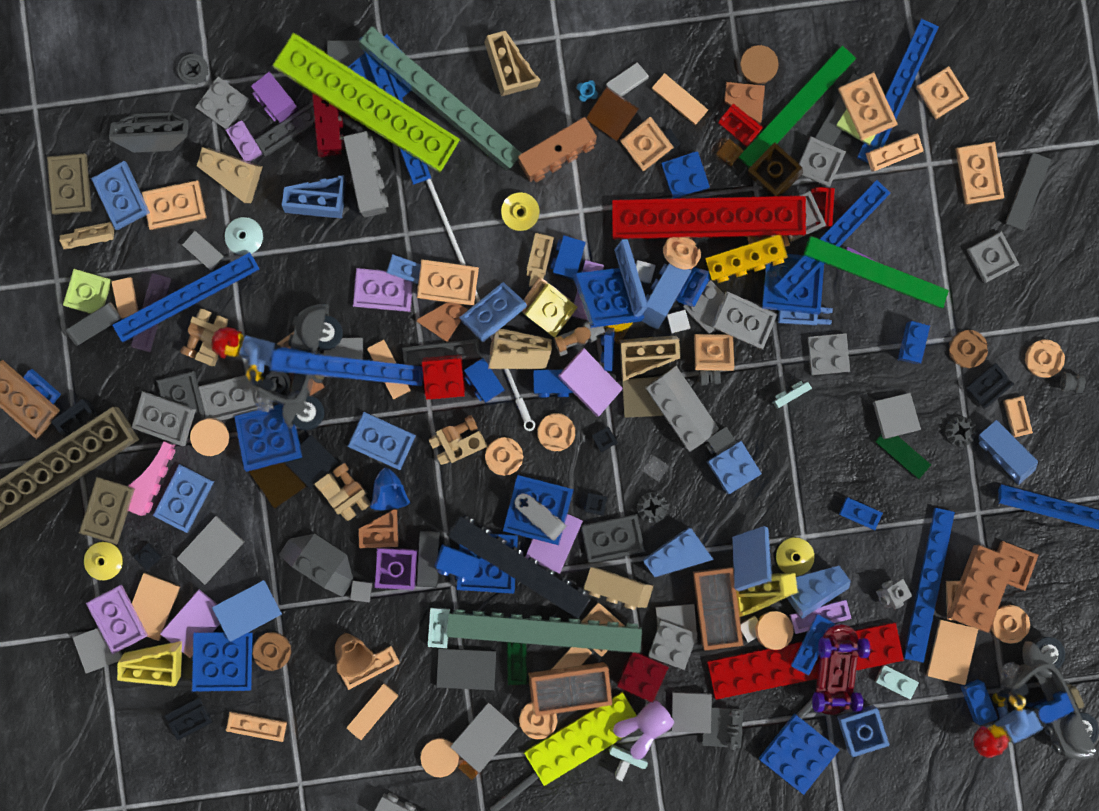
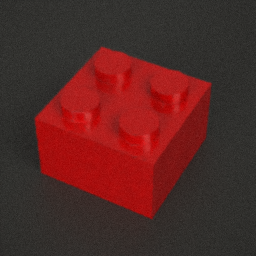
[422,354,465,400]

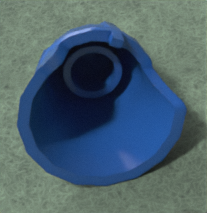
[370,468,410,511]

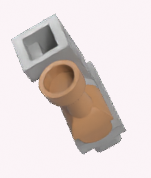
[553,322,605,357]

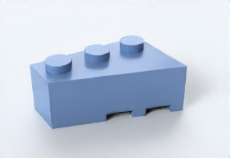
[282,175,347,218]
[642,263,691,330]
[979,420,1038,485]
[643,527,713,577]
[787,566,851,619]

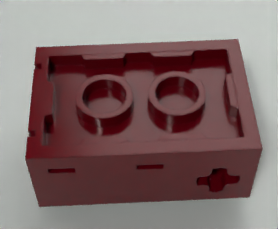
[312,92,345,157]

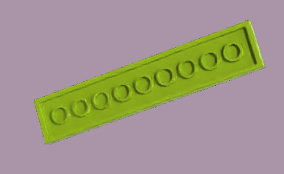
[273,33,460,173]

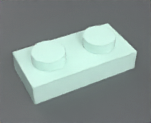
[773,381,812,408]
[428,608,450,648]
[875,665,919,700]

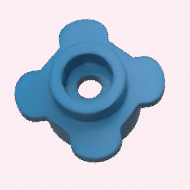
[577,80,598,102]

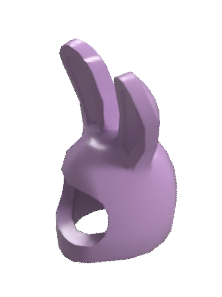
[613,700,674,759]

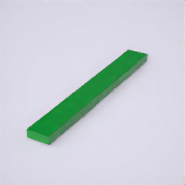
[739,45,856,168]
[803,236,949,309]

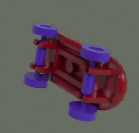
[812,624,870,715]

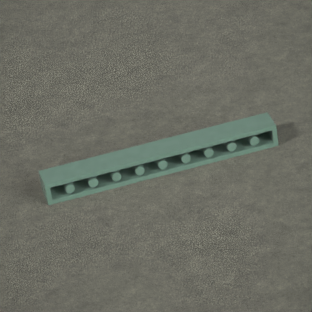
[358,27,522,171]
[447,609,642,653]

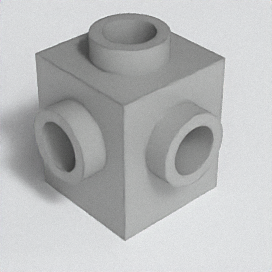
[876,579,912,609]

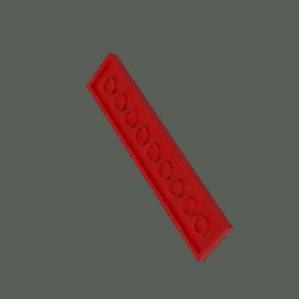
[612,196,806,239]
[707,622,904,700]

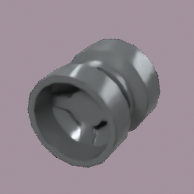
[699,370,721,386]
[1060,372,1086,393]

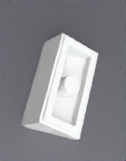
[606,63,649,96]

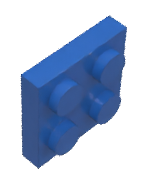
[661,151,710,199]

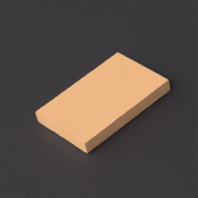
[838,72,898,141]
[956,142,1004,205]
[142,180,206,230]
[417,260,479,306]
[132,573,181,641]
[926,619,978,685]

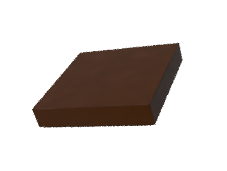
[586,87,638,141]

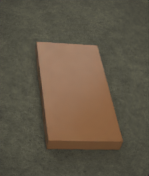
[0,360,60,439]

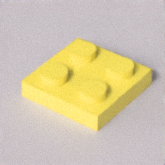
[524,283,578,338]

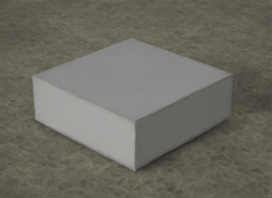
[350,580,372,602]

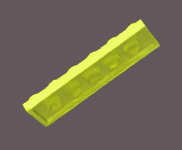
[524,692,637,786]

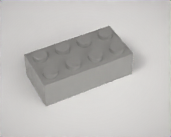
[344,132,389,218]

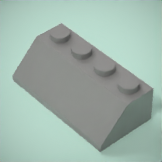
[644,366,719,452]

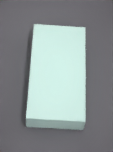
[609,744,648,769]

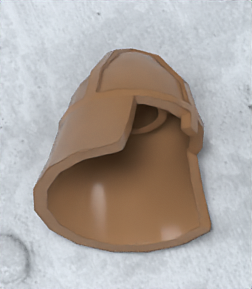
[335,633,375,677]

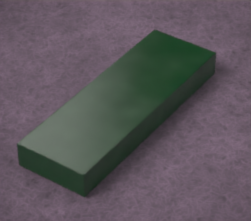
[874,433,931,479]
[507,642,527,685]

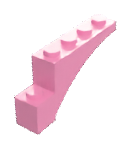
[128,442,175,516]

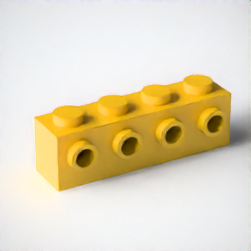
[705,235,788,283]

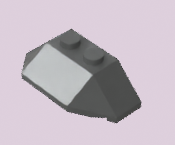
[109,112,189,153]
[279,534,353,597]

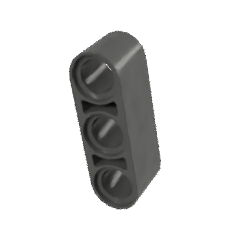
[65,302,121,346]
[417,531,440,588]

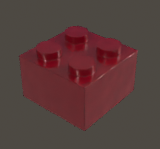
[617,652,669,703]

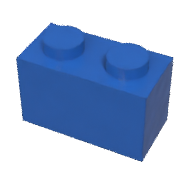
[550,236,586,280]
[898,321,930,364]
[464,358,505,403]
[534,370,573,398]
[434,544,480,582]
[960,679,998,726]

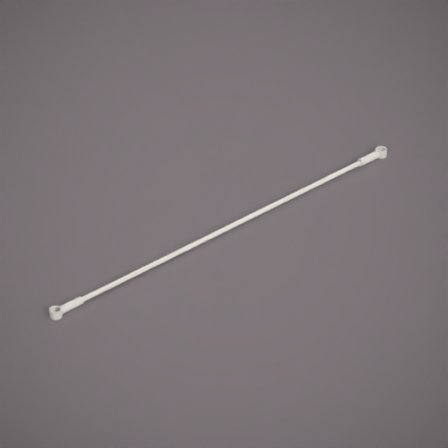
[426,179,535,431]

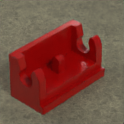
[718,103,763,147]
[811,187,835,229]

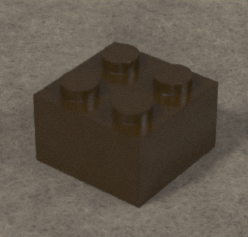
[748,142,803,197]

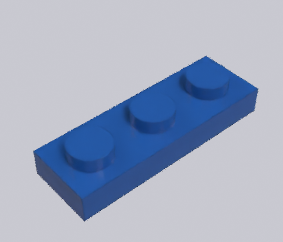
[790,614,835,675]

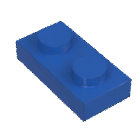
[676,267,711,307]
[601,328,614,371]
[23,369,61,404]
[839,497,883,530]

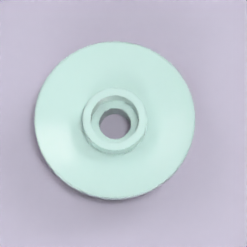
[225,217,263,255]

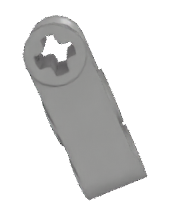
[515,494,567,541]

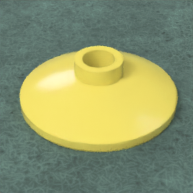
[501,193,539,231]
[776,538,814,576]
[84,542,123,580]

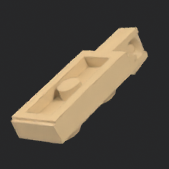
[60,222,114,249]
[527,233,554,287]

